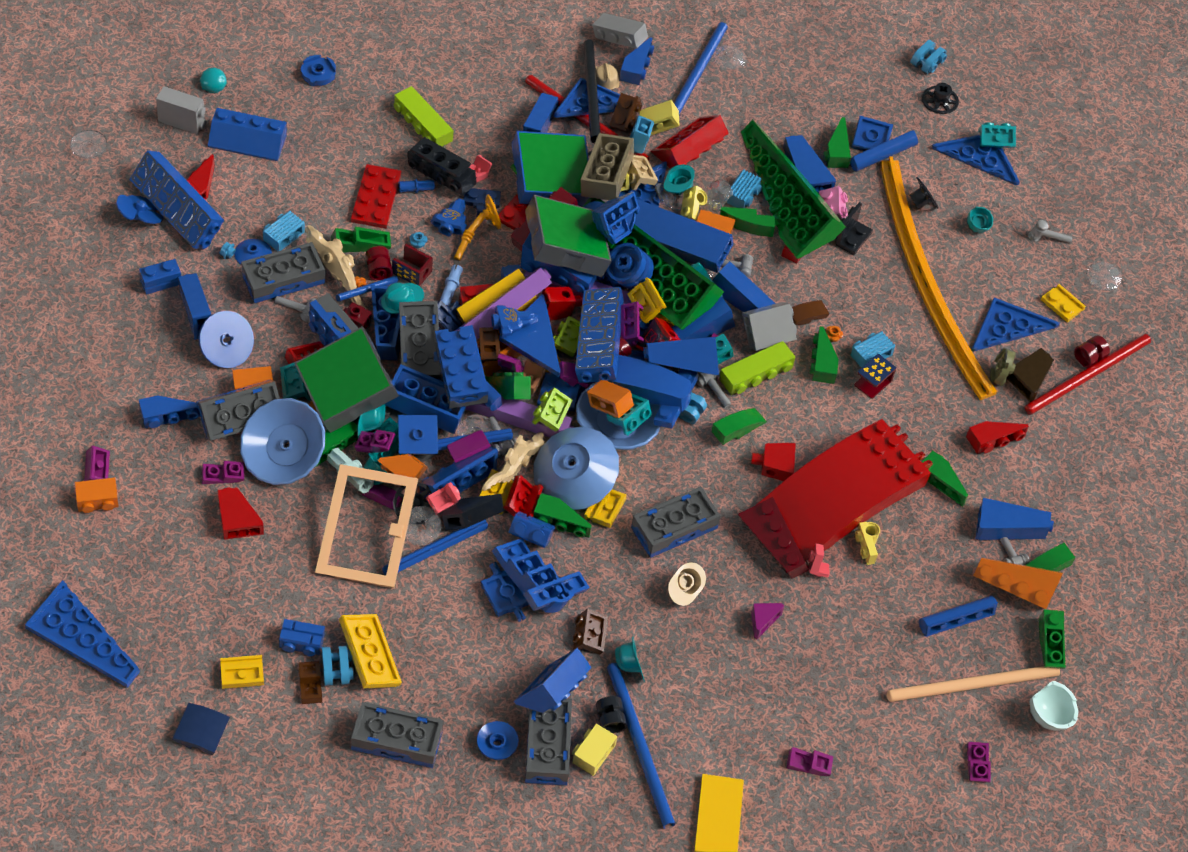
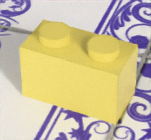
[640,100,680,136]
[572,724,617,776]

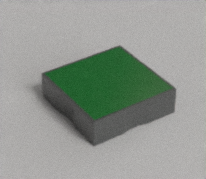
[525,195,611,277]
[295,326,399,433]

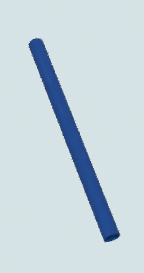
[669,22,728,130]
[607,663,675,829]

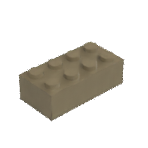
[581,133,634,200]

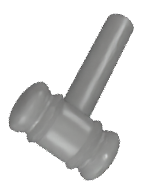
[1028,220,1072,243]
[722,254,754,278]
[275,296,316,323]
[696,371,731,408]
[488,416,517,457]
[1000,537,1030,565]

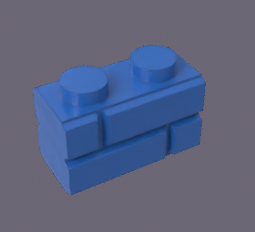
[139,259,181,295]
[508,511,555,548]
[279,619,325,656]

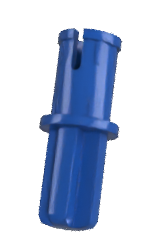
[398,179,435,193]

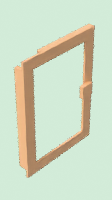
[315,464,418,588]

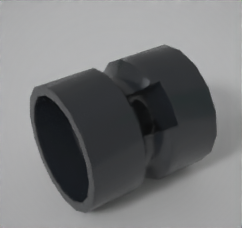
[596,696,627,733]

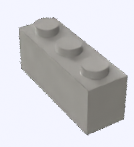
[592,13,648,49]

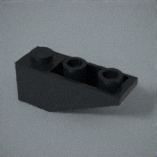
[442,494,504,531]

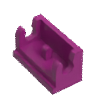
[621,302,644,346]

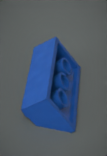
[208,108,287,161]
[385,364,467,434]
[419,447,498,502]
[514,648,592,713]

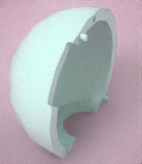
[1029,681,1078,731]

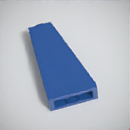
[523,93,558,133]
[783,135,836,193]
[713,261,776,312]
[178,273,211,340]
[672,296,735,340]
[643,337,719,375]
[975,498,1054,540]

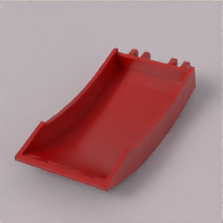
[756,419,933,562]

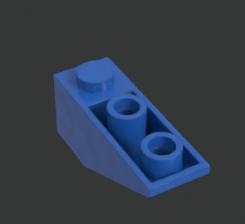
[619,37,654,85]
[139,395,200,428]

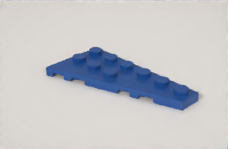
[25,580,140,688]

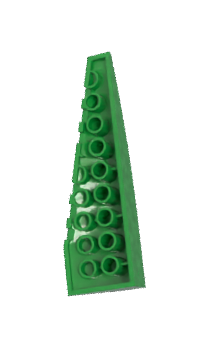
[741,119,846,259]
[583,198,724,330]

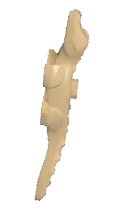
[304,225,368,310]
[482,432,544,491]

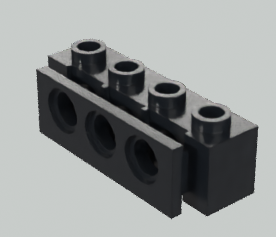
[407,137,477,196]

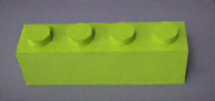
[393,86,454,147]
[719,341,795,395]

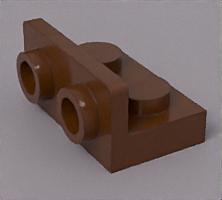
[609,93,642,133]
[572,609,608,655]

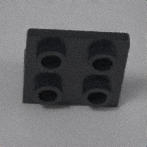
[836,202,873,255]

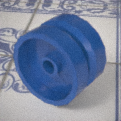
[607,243,654,290]

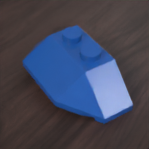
[592,192,640,245]

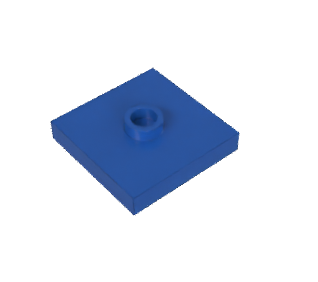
[851,116,893,151]
[398,415,438,455]

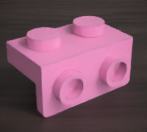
[819,186,848,220]

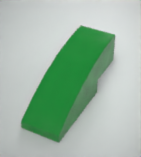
[719,207,775,237]
[331,226,391,253]
[711,408,767,445]
[1026,543,1075,572]

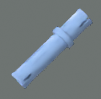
[440,265,463,305]

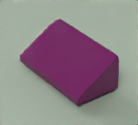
[447,430,490,463]
[84,445,110,481]
[362,484,403,510]

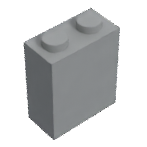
[156,86,206,135]
[742,302,797,351]

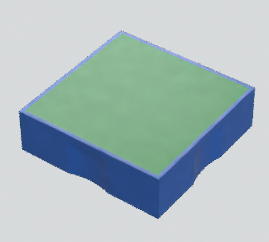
[511,131,590,207]

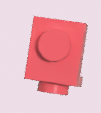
[469,155,492,182]
[426,482,461,515]
[808,544,830,577]

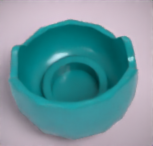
[200,67,227,93]
[967,206,993,233]

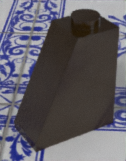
[1006,348,1054,402]

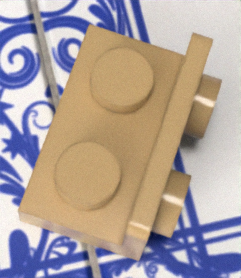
[627,155,658,191]

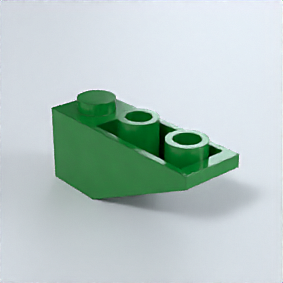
[810,326,839,384]
[485,372,531,399]
[533,493,592,538]
[1038,610,1066,669]

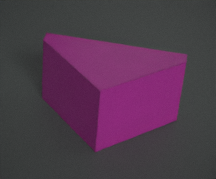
[751,603,785,639]

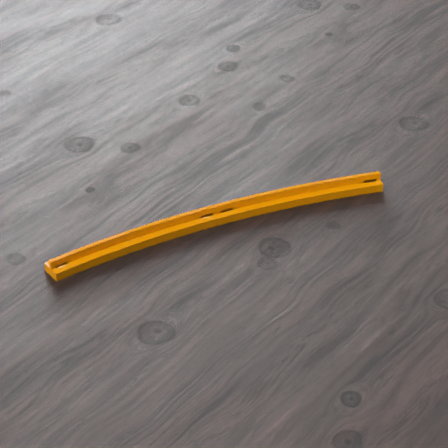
[880,156,997,400]

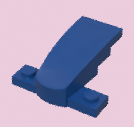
[608,355,699,429]
[492,538,590,613]

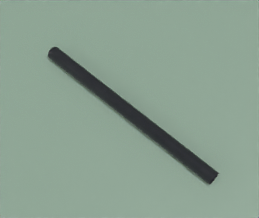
[583,39,600,144]

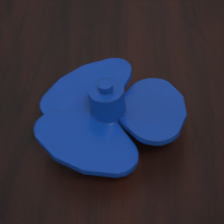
[116,195,163,224]

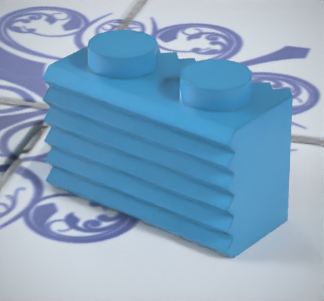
[629,116,654,154]
[724,169,762,208]
[263,211,305,251]
[850,331,895,368]

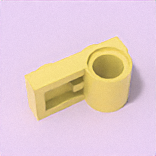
[681,186,707,221]
[855,522,880,565]

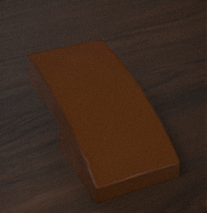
[792,300,829,325]
[479,327,500,361]
[298,661,323,704]

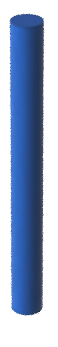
[336,276,398,302]

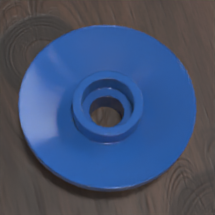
[235,239,272,264]
[477,721,519,760]

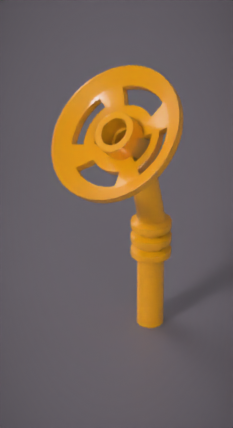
[454,194,501,261]

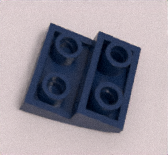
[172,703,230,755]

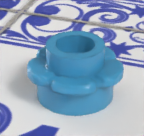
[409,232,428,248]
[219,242,236,259]

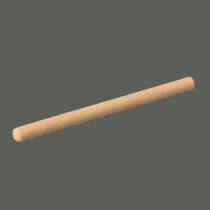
[886,666,1060,702]

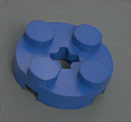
[301,55,336,87]

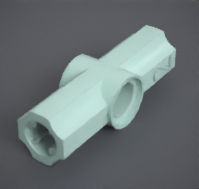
[327,448,374,493]

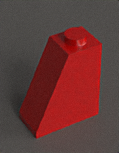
[217,487,264,540]

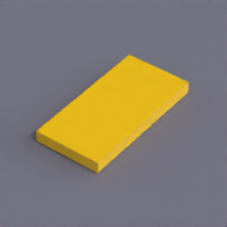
[456,269,537,341]
[339,614,402,688]
[694,774,744,852]

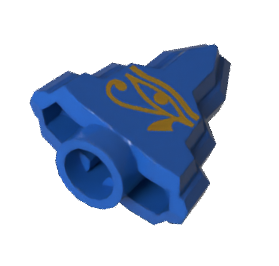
[430,198,467,236]
[491,305,538,337]

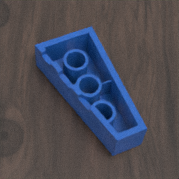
[520,232,597,293]
[371,285,401,361]

